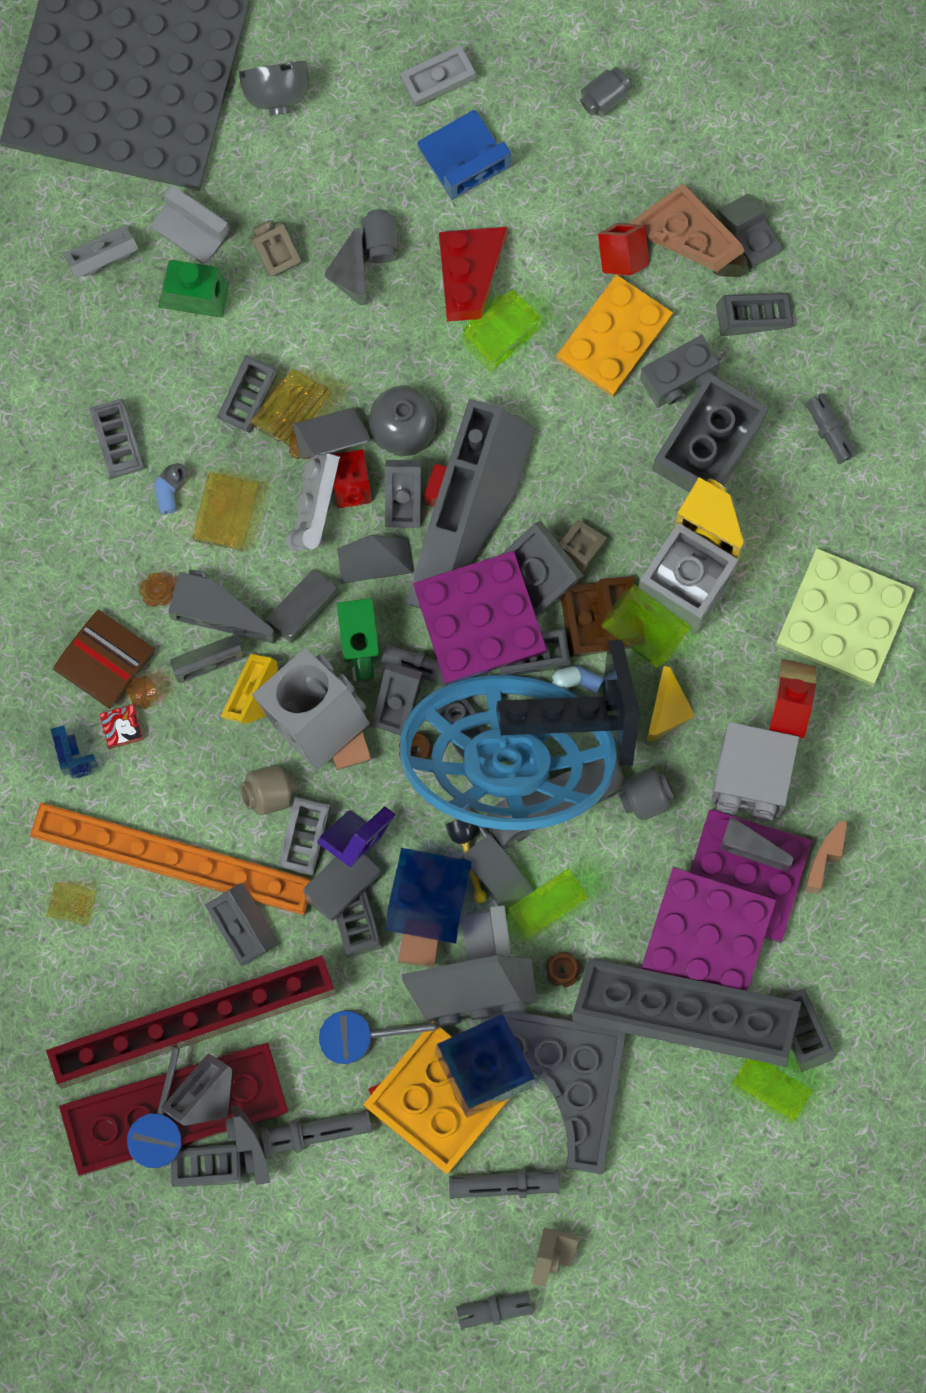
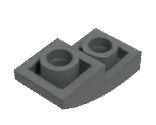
[226,1105,270,1185]

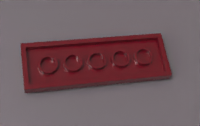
[59,1043,289,1177]

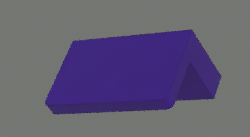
[317,806,396,868]

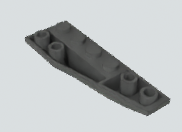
[406,399,536,608]

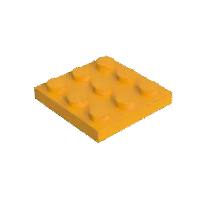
[363,1021,516,1175]

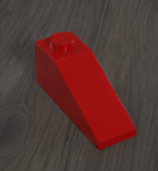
[769,659,816,739]

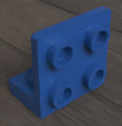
[417,110,511,201]

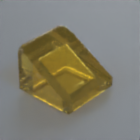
[46,882,97,926]

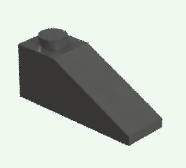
[169,570,275,643]

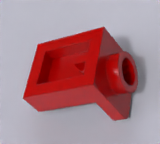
[332,449,372,508]

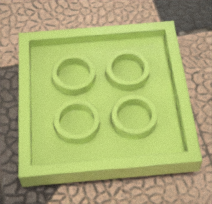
[776,548,914,686]

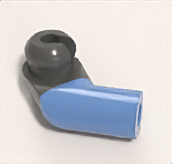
[154,463,187,515]

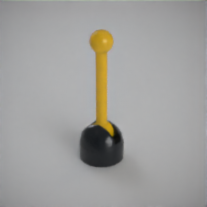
[445,820,487,903]

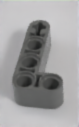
[486,758,626,849]

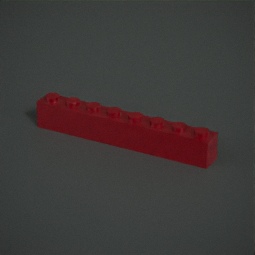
[46,955,336,1089]

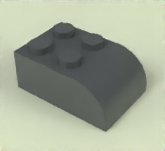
[652,373,769,493]

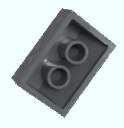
[402,955,537,1026]

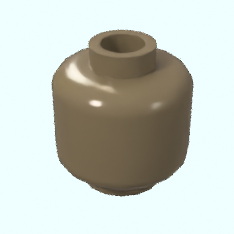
[240,765,296,815]

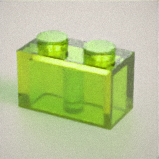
[462,289,542,373]
[509,868,589,943]
[729,1058,813,1126]

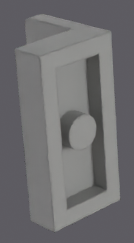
[151,185,230,264]
[461,905,511,961]

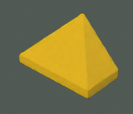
[221,654,278,724]
[647,666,694,742]

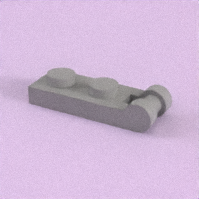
[285,453,340,551]

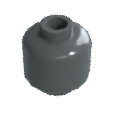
[619,768,675,821]

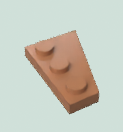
[629,184,745,272]

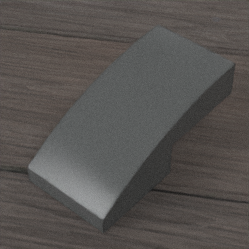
[462,833,535,915]

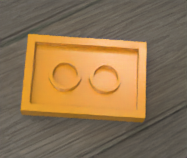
[556,274,673,397]

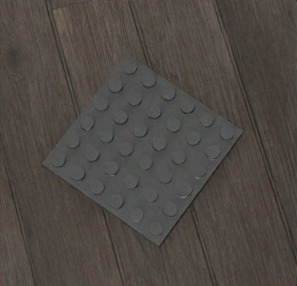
[0,0,250,191]

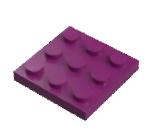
[413,551,547,685]
[690,809,812,944]
[641,866,776,991]

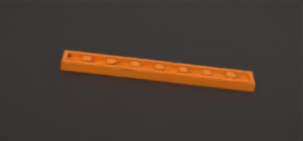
[30,802,311,916]

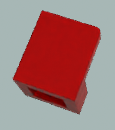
[598,223,650,276]

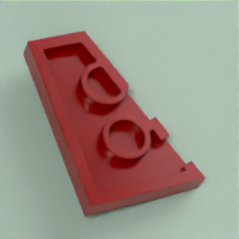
[439,227,508,322]

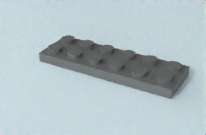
[572,958,801,1067]

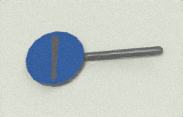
[319,1011,438,1065]
[127,1046,181,1168]

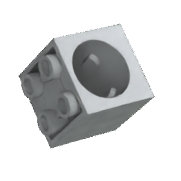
[637,522,738,634]
[252,648,370,770]
[710,722,799,822]

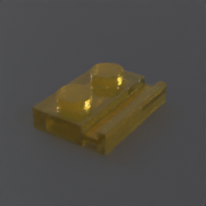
[250,368,332,447]
[192,471,259,552]

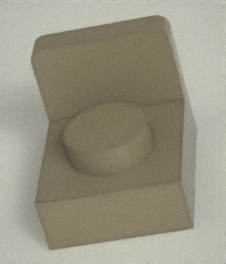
[248,220,301,277]
[559,520,607,583]
[531,1228,579,1287]

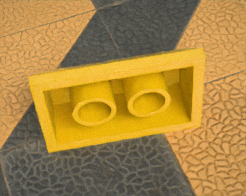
[675,477,744,560]

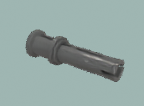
[260,1110,372,1159]

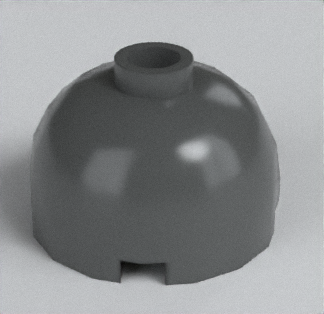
[239,61,309,116]
[368,385,438,457]

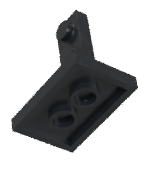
[496,640,640,766]

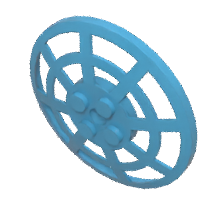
[400,675,617,830]

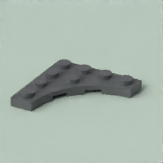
[477,1009,626,1175]

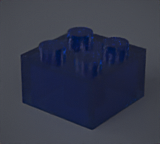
[385,848,472,944]
[435,1014,535,1118]

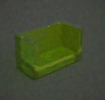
[601,584,691,668]

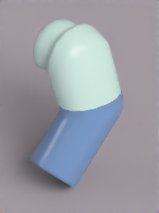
[551,665,604,693]

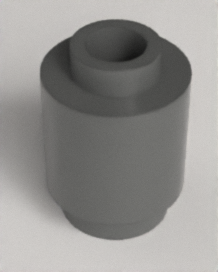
[580,67,632,117]
[361,209,398,263]

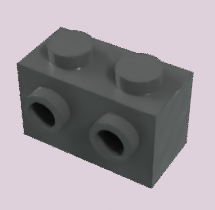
[640,334,720,408]

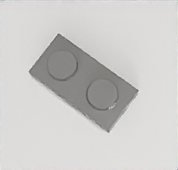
[399,45,476,107]
[63,225,138,279]

